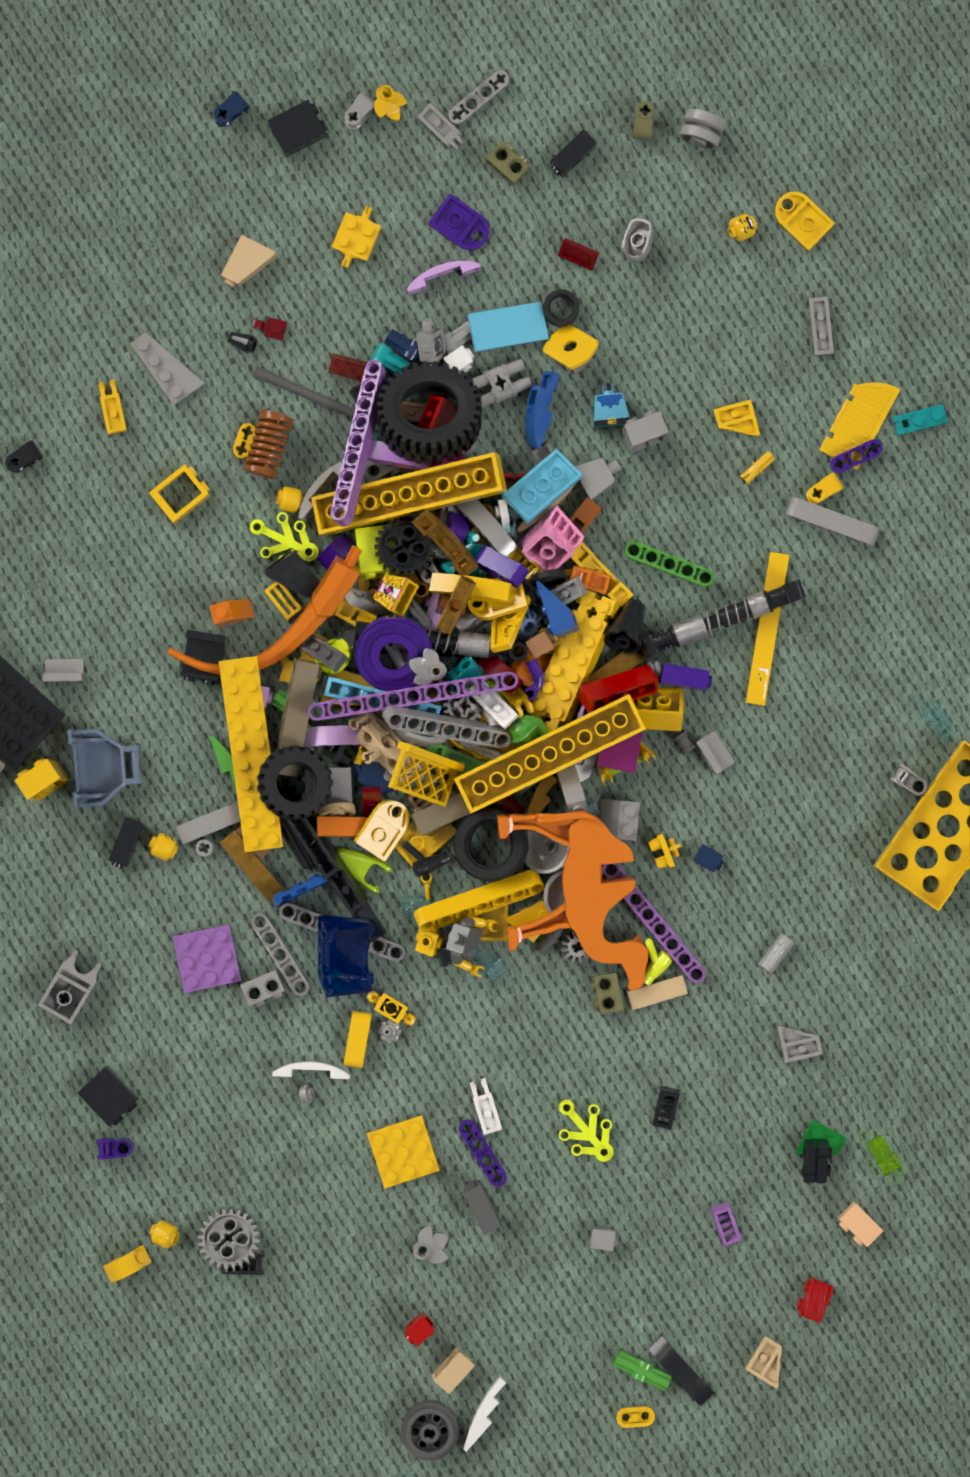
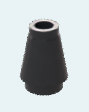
[228,332,258,353]

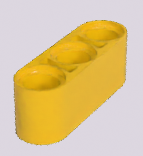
[343,1010,372,1069]

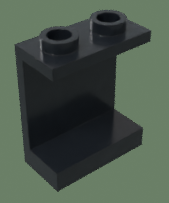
[180,630,226,685]

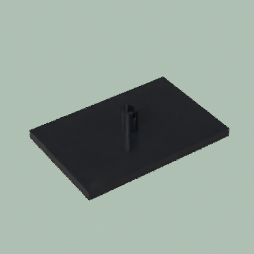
[0,655,66,772]

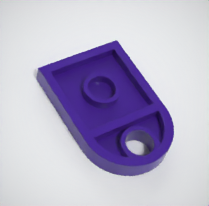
[428,193,489,251]

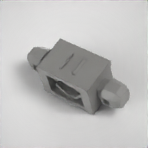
[416,319,446,367]

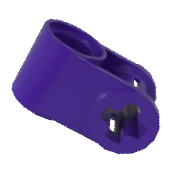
[96,1138,134,1160]

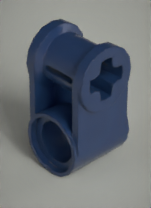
[214,92,250,127]

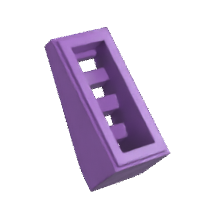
[710,1202,742,1247]

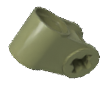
[632,102,654,140]

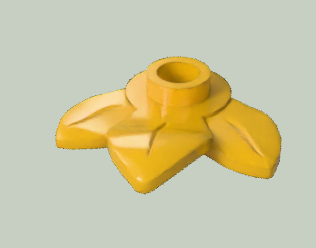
[374,85,407,121]

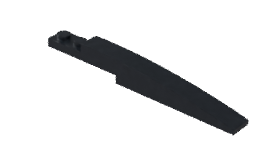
[277,774,387,943]

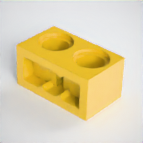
[334,599,379,626]

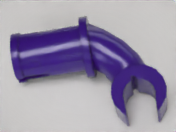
[523,658,546,700]

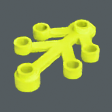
[250,512,319,562]
[559,1099,614,1162]

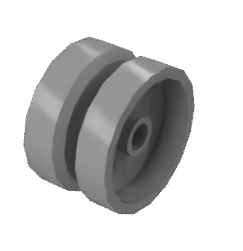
[678,109,726,150]

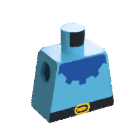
[593,383,630,429]

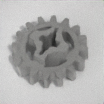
[442,691,484,729]

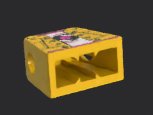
[372,574,419,616]

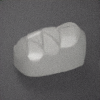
[622,218,653,262]

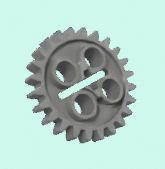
[197,1208,260,1272]

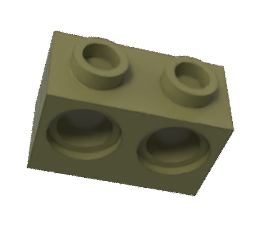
[486,141,529,186]
[590,972,624,1015]

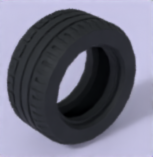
[453,808,529,881]

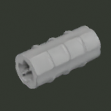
[758,933,795,974]

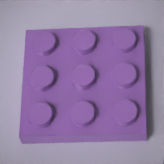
[173,924,241,993]

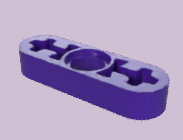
[830,439,883,474]

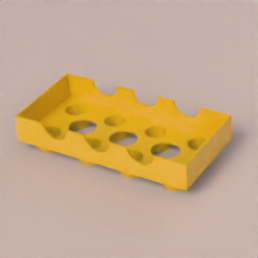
[873,740,970,911]

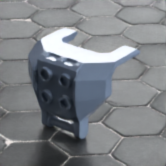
[67,729,143,808]

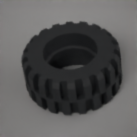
[257,746,333,820]

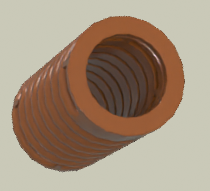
[243,409,294,480]

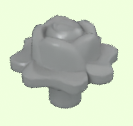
[378,1020,401,1044]

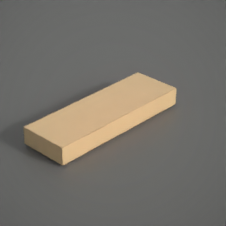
[627,975,688,1010]

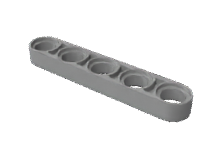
[251,913,309,996]

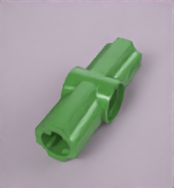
[613,1350,672,1391]

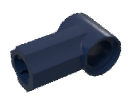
[384,329,419,363]

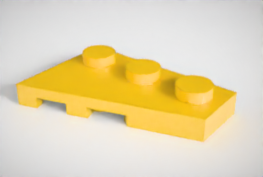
[490,595,531,653]

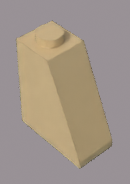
[221,235,277,287]

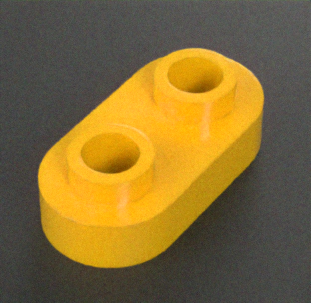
[616,1406,655,1428]

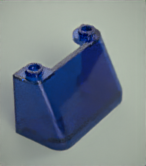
[318,915,375,998]

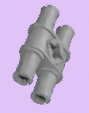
[472,359,532,407]

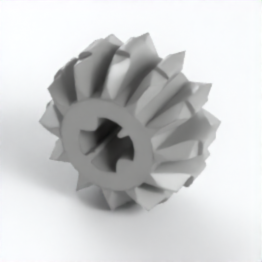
[561,931,589,963]

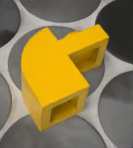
[103,1245,152,1283]

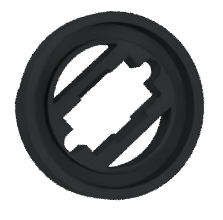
[531,569,567,587]

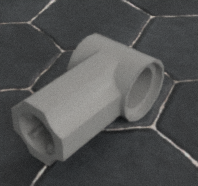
[443,321,472,355]

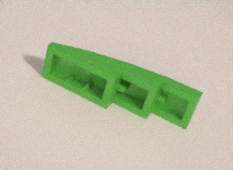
[210,736,236,789]

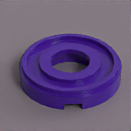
[355,615,433,692]

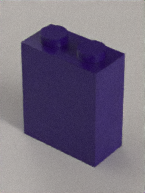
[659,663,712,692]

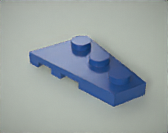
[272,874,328,909]

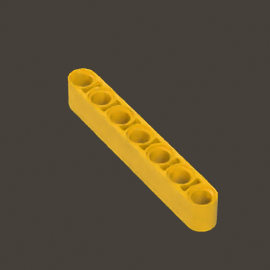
[413,869,545,933]

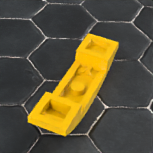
[570,542,634,607]

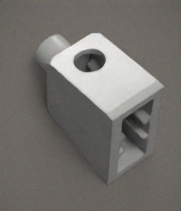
[576,458,621,500]

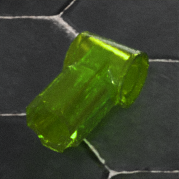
[867,1135,902,1176]

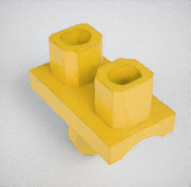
[648,834,682,869]

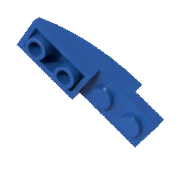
[525,371,560,449]

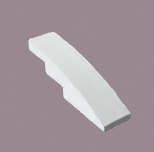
[464,1375,506,1452]

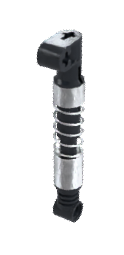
[640,579,807,658]
[353,621,528,661]

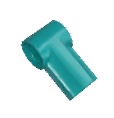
[369,344,410,374]

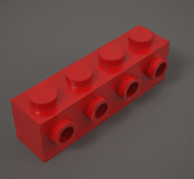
[579,664,659,713]

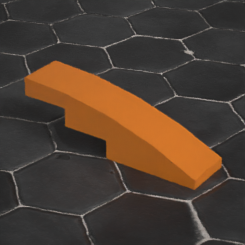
[317,817,368,839]

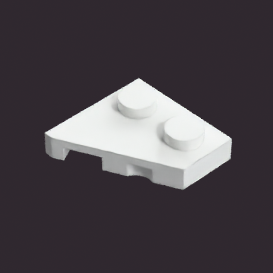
[494,499,510,536]

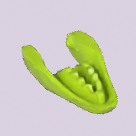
[336,848,393,893]

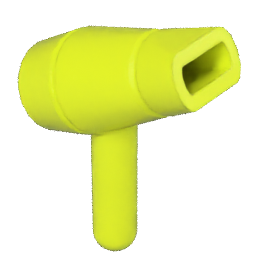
[644,938,673,986]

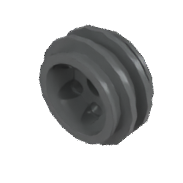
[401,1400,459,1461]

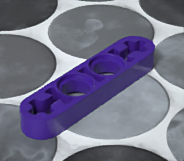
[459,1119,507,1186]

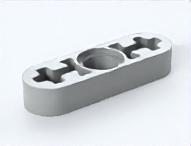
[345,588,389,615]

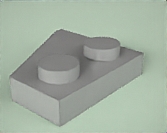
[777,1026,823,1063]

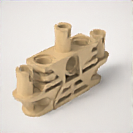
[348,711,429,782]

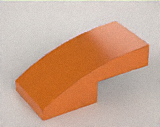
[570,565,612,595]

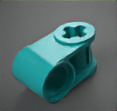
[446,657,484,693]

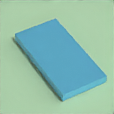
[467,302,549,352]
[501,449,583,524]

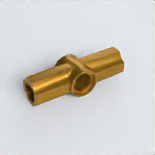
[436,576,476,635]

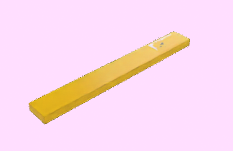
[745,552,789,706]

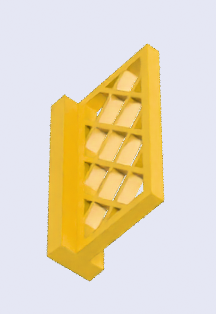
[388,741,465,807]

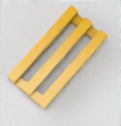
[264,581,302,621]

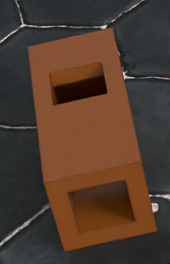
[570,497,602,534]

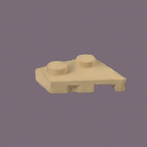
[745,1336,782,1389]

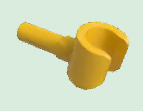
[420,874,432,900]

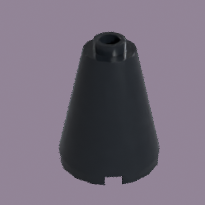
[604,599,645,654]

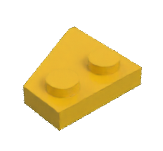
[713,400,760,437]

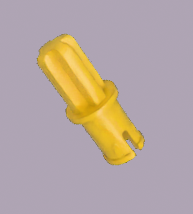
[740,451,775,484]

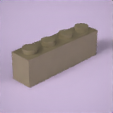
[410,790,491,837]

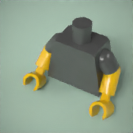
[446,916,499,977]

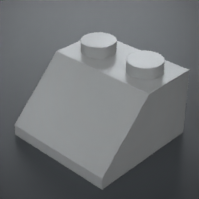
[599,799,640,841]

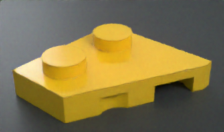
[504,900,548,943]

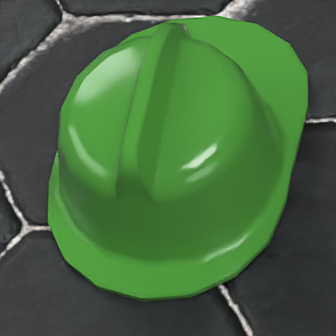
[508,715,548,746]

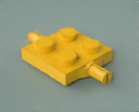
[332,206,382,269]

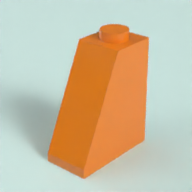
[209,599,255,628]

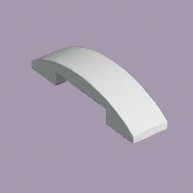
[272,1061,350,1079]

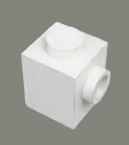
[444,345,474,374]

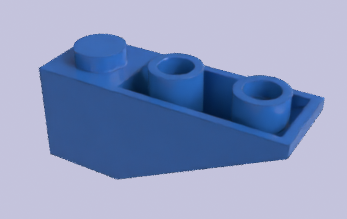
[535,581,580,638]

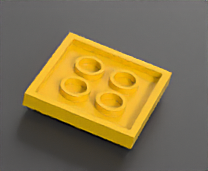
[367,1115,440,1188]

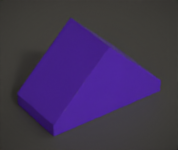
[445,511,469,542]
[317,533,356,570]

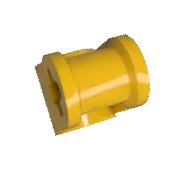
[806,472,844,504]

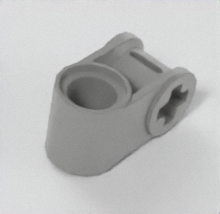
[344,92,375,130]
[889,764,927,796]

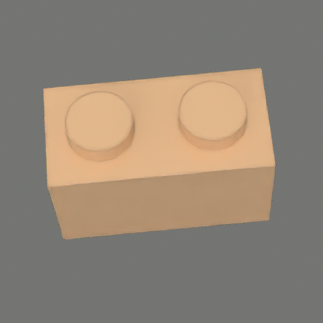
[838,1202,883,1247]

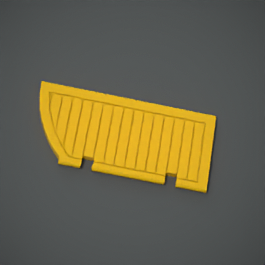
[819,382,901,470]

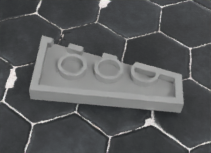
[130,332,205,406]

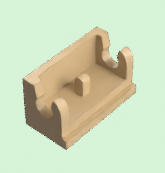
[431,1347,475,1394]

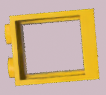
[149,464,210,524]

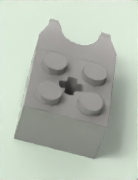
[38,950,101,1024]

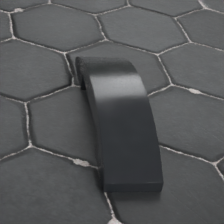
[648,1336,714,1406]

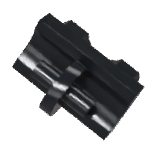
[328,745,359,765]

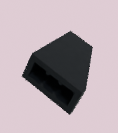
[263,548,320,598]

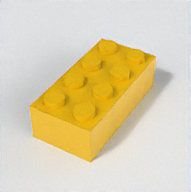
[15,758,70,801]

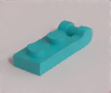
[891,404,948,436]

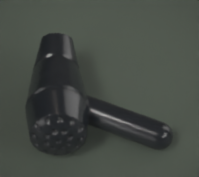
[402,841,450,877]

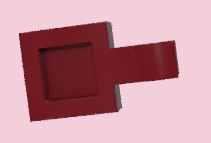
[252,317,287,341]

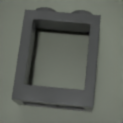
[463,1180,502,1235]

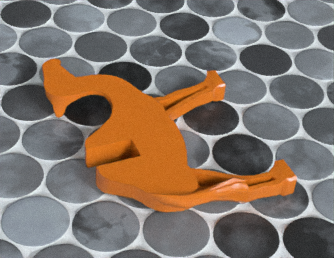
[497,810,648,991]

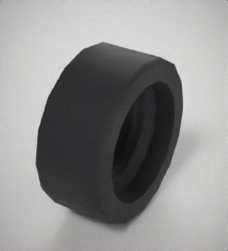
[543,289,579,327]

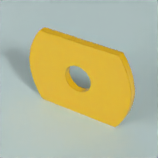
[543,324,599,370]

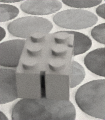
[622,410,669,454]

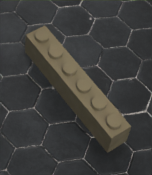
[276,658,321,777]

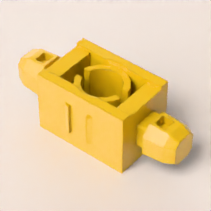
[366,991,416,1026]

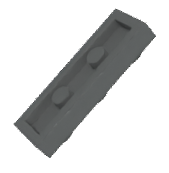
[298,634,348,673]

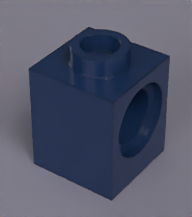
[693,844,724,872]

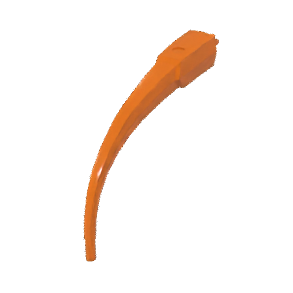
[167,545,362,675]

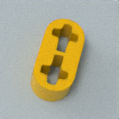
[233,423,256,459]

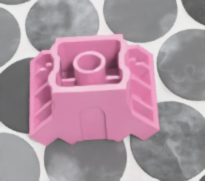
[516,506,584,571]

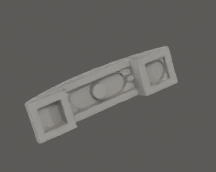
[299,461,343,524]
[454,499,518,556]
[176,802,241,844]

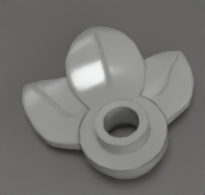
[409,648,447,686]
[413,1226,448,1264]

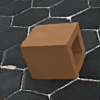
[525,627,558,659]

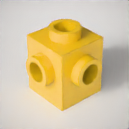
[415,929,445,957]

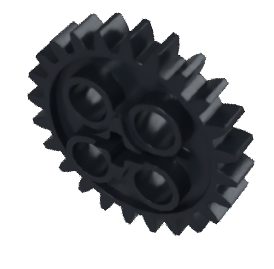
[374,516,437,578]

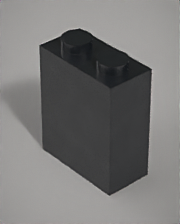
[268,100,328,158]
[78,1065,139,1127]

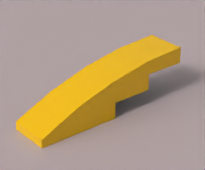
[429,573,512,603]

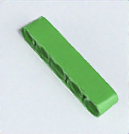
[625,541,714,588]

